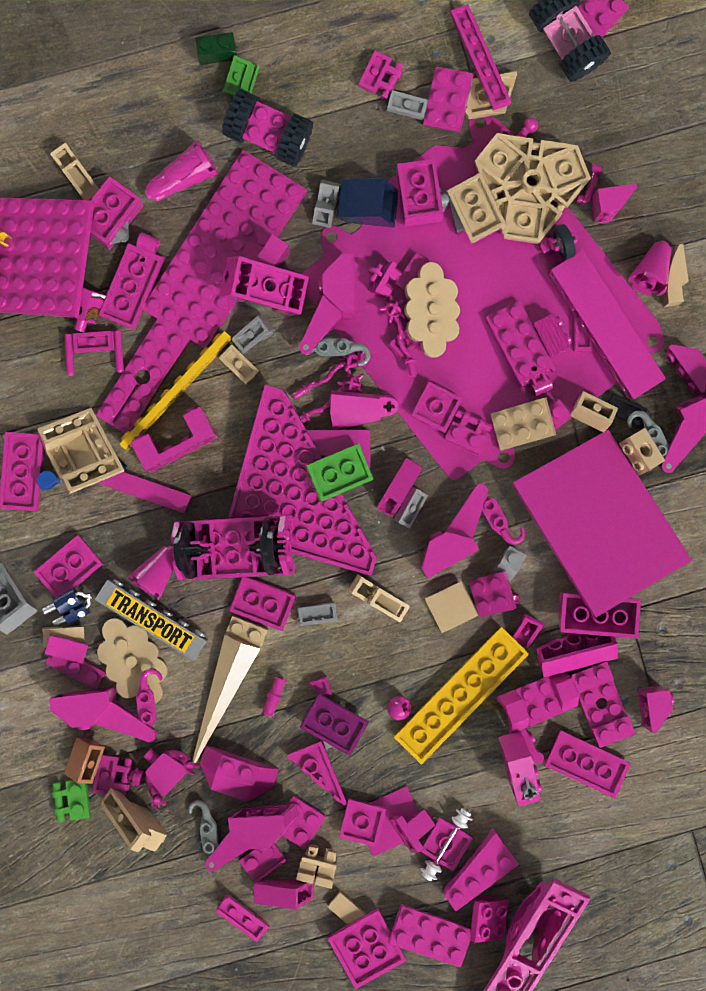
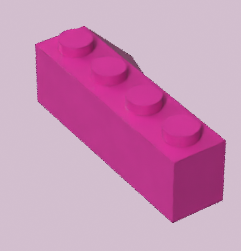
[536,633,618,678]

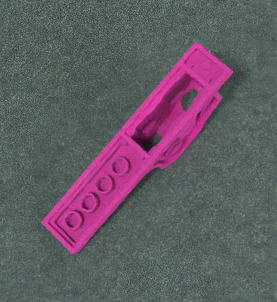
[484,878,590,991]

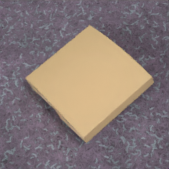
[425,581,479,633]

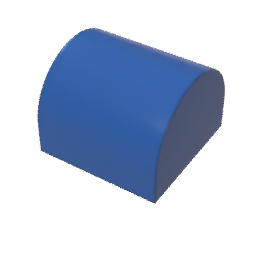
[37,471,60,491]

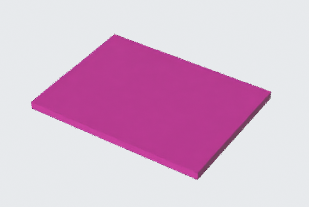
[511,430,692,618]

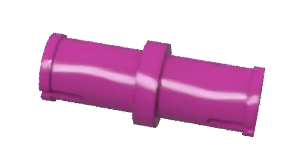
[261,676,286,717]

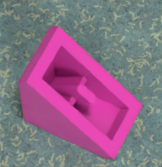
[512,613,544,648]

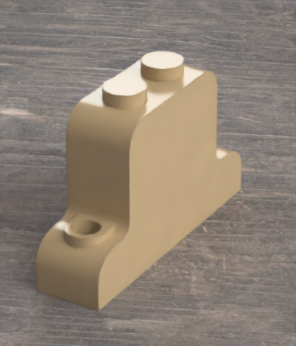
[100,788,168,852]

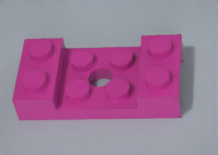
[569,661,636,748]

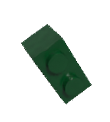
[195,32,237,65]

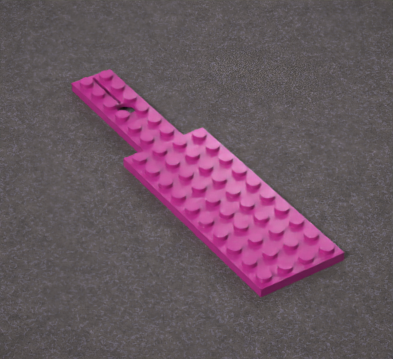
[96,150,307,433]

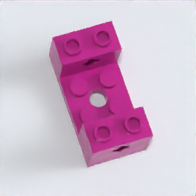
[219,256,309,315]
[131,406,219,473]

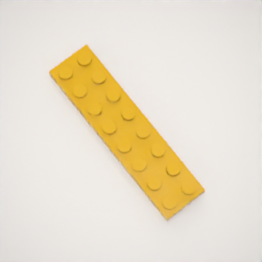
[394,627,529,765]

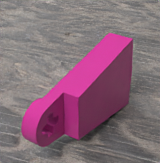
[330,390,399,430]

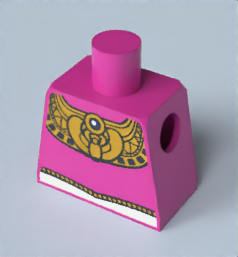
[73,287,106,332]

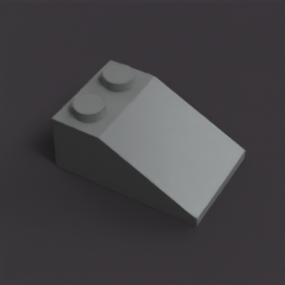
[0,563,38,635]

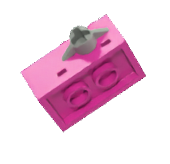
[396,159,450,227]
[90,176,143,250]
[498,731,542,807]

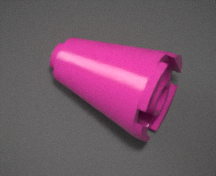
[628,241,672,296]
[127,545,174,601]

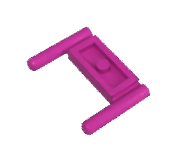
[64,330,124,376]

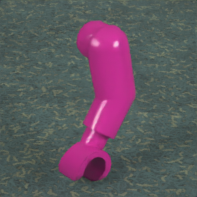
[576,164,602,205]

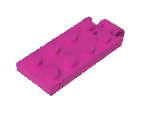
[99,232,165,331]
[485,301,556,397]

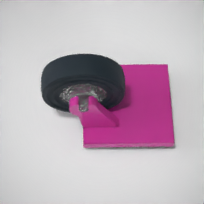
[539,209,579,260]

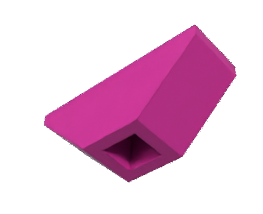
[664,344,706,396]

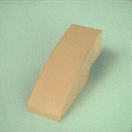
[50,143,99,200]
[663,244,689,307]
[348,574,410,622]

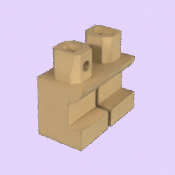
[296,844,337,889]

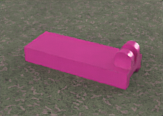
[216,894,269,942]

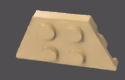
[465,71,517,120]

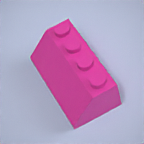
[558,592,641,639]

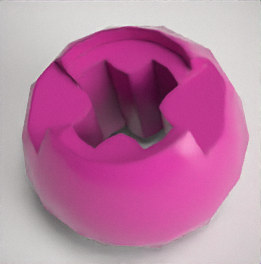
[387,696,411,720]

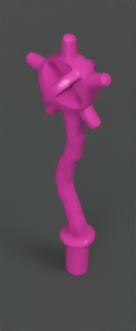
[379,295,417,377]
[291,351,363,400]
[300,370,364,424]

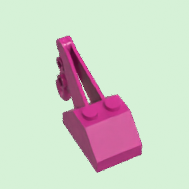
[420,484,525,578]
[49,668,163,742]

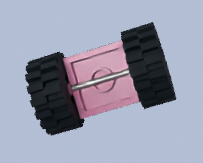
[529,0,611,82]

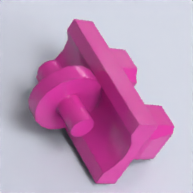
[368,261,402,297]

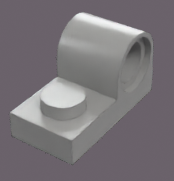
[232,315,275,354]

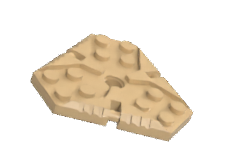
[474,133,591,244]

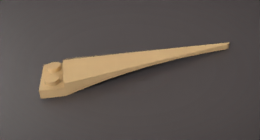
[193,615,268,763]

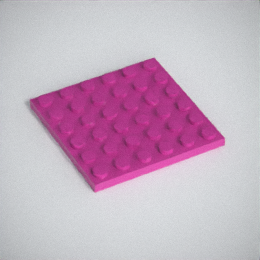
[0,198,94,318]

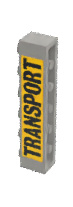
[95,578,208,661]

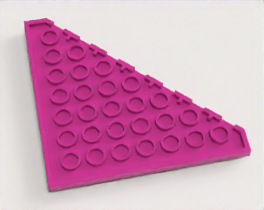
[228,384,377,576]

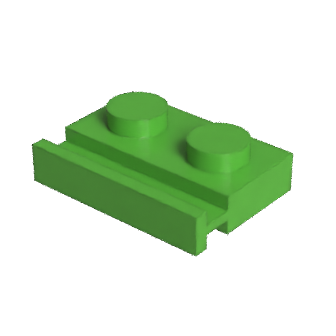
[222,55,260,98]

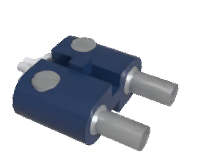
[43,588,92,627]

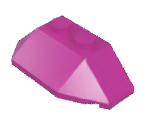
[200,745,279,802]

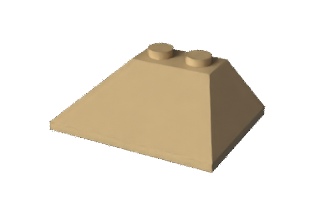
[37,408,124,494]

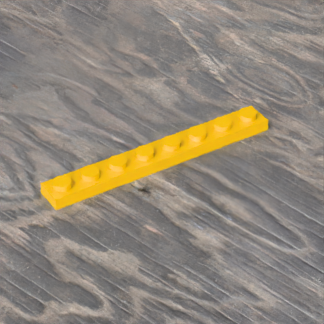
[120,331,232,451]

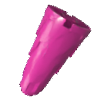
[144,140,219,201]

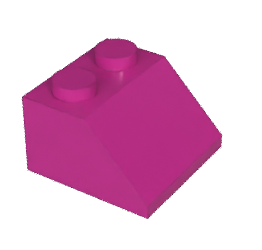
[590,184,637,224]
[637,685,675,733]

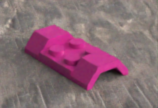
[496,672,579,734]

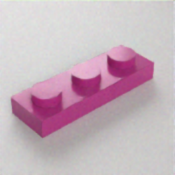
[46,655,106,690]

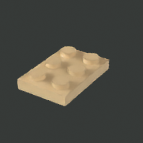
[447,172,507,243]
[491,398,556,451]

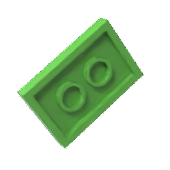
[305,444,374,502]

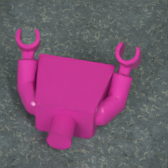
[143,748,200,810]

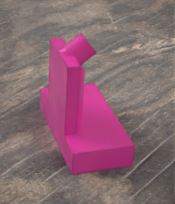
[389,809,435,853]

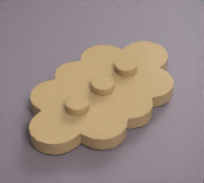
[404,262,460,358]
[97,618,168,704]

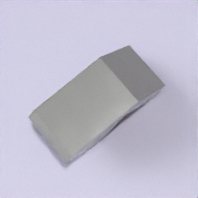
[312,180,340,228]

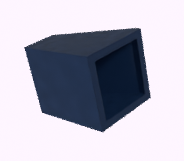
[337,178,399,227]

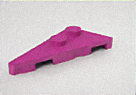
[287,740,347,805]

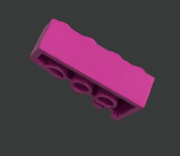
[442,827,519,911]

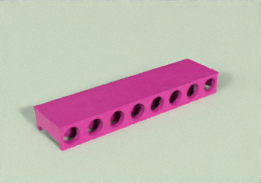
[548,250,666,400]

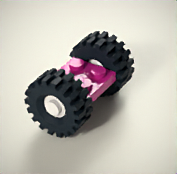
[222,89,314,167]

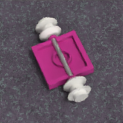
[420,808,473,881]

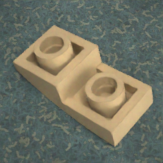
[42,625,85,648]

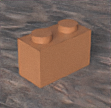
[64,737,105,784]

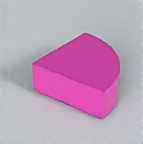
[308,676,332,696]

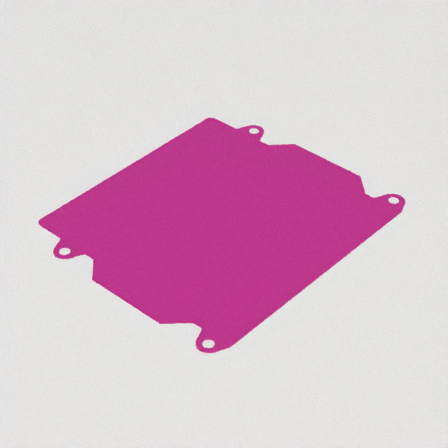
[301,116,664,480]

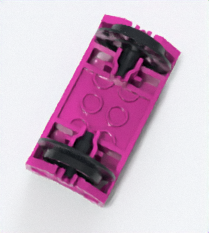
[171,515,295,580]

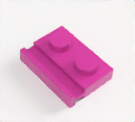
[239,843,287,883]

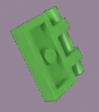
[51,780,91,823]

